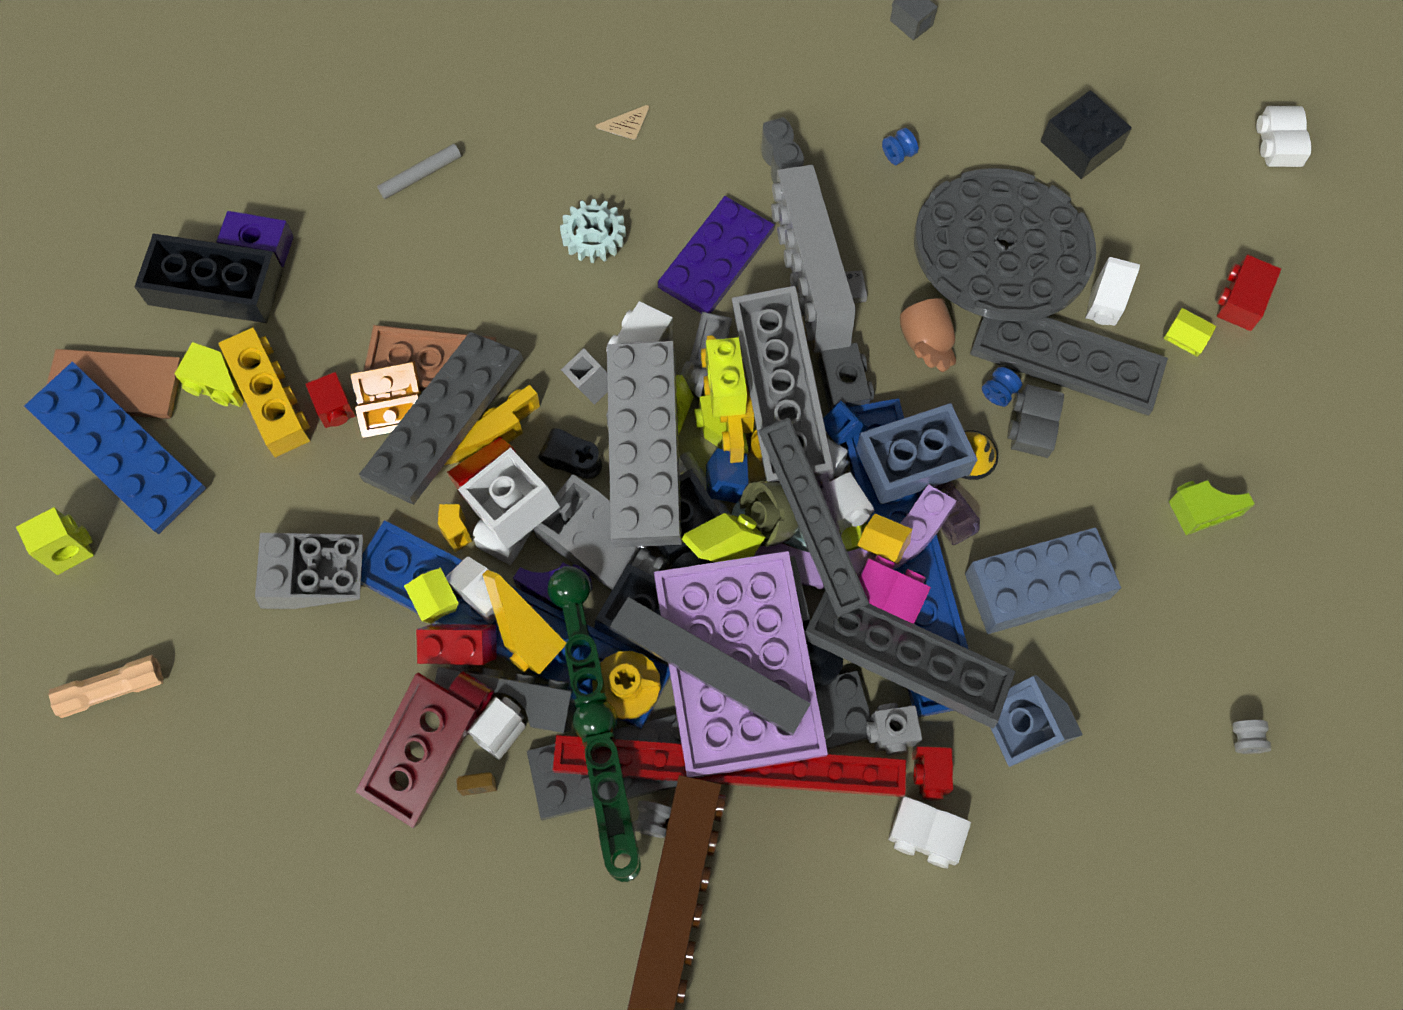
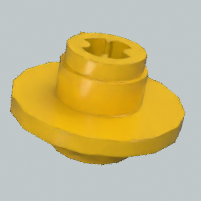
[592,651,661,720]

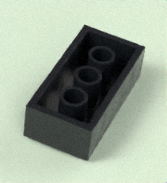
[134,233,283,324]

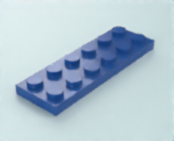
[24,362,206,534]

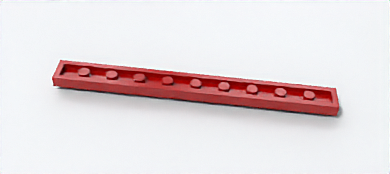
[553,735,906,797]

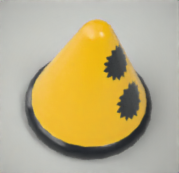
[961,430,999,480]

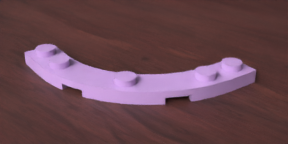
[753,484,957,589]

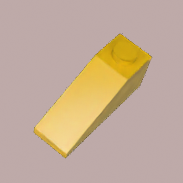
[482,570,566,674]

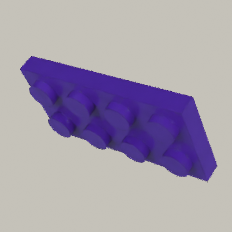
[658,196,774,314]

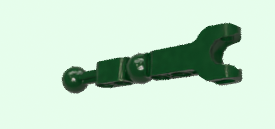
[547,566,641,882]

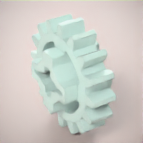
[560,199,626,263]

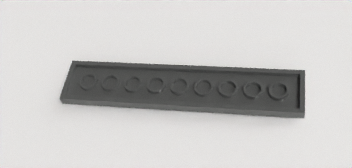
[527,671,871,821]

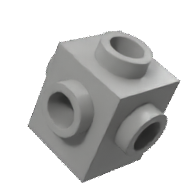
[866,703,922,756]

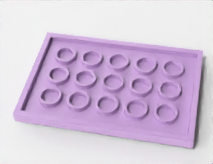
[654,551,828,778]

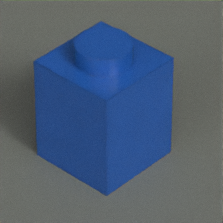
[706,448,749,503]

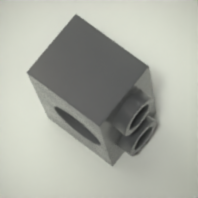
[818,343,874,412]

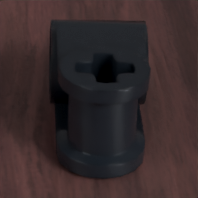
[538,428,603,479]

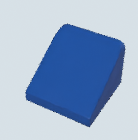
[823,401,868,445]

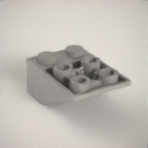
[534,474,649,590]
[255,533,363,609]

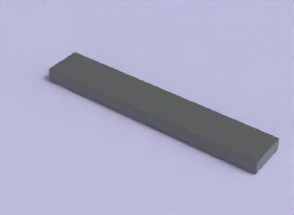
[758,418,869,617]
[610,597,811,736]

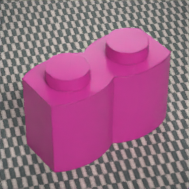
[858,555,931,624]

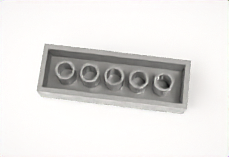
[771,165,856,353]
[732,286,833,482]
[607,341,682,548]

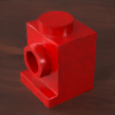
[912,747,953,801]

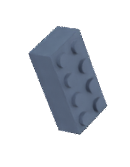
[965,528,1121,635]

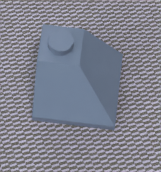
[991,675,1083,767]

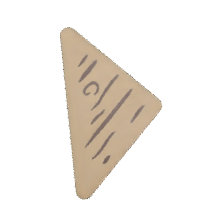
[596,105,649,140]

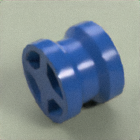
[882,128,919,165]
[982,367,1022,407]

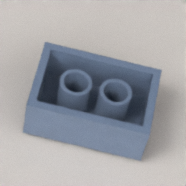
[856,403,977,505]

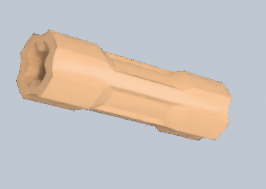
[48,655,164,718]

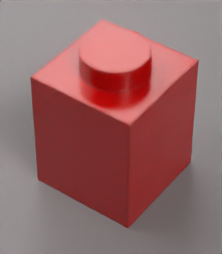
[305,372,355,428]

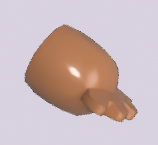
[899,298,956,372]

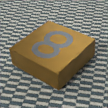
[456,772,497,796]

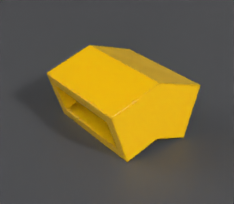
[438,504,472,553]
[857,514,913,565]

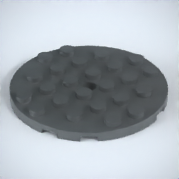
[914,168,1096,321]

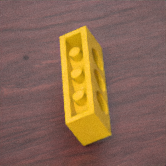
[218,327,310,458]

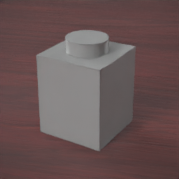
[561,348,608,405]

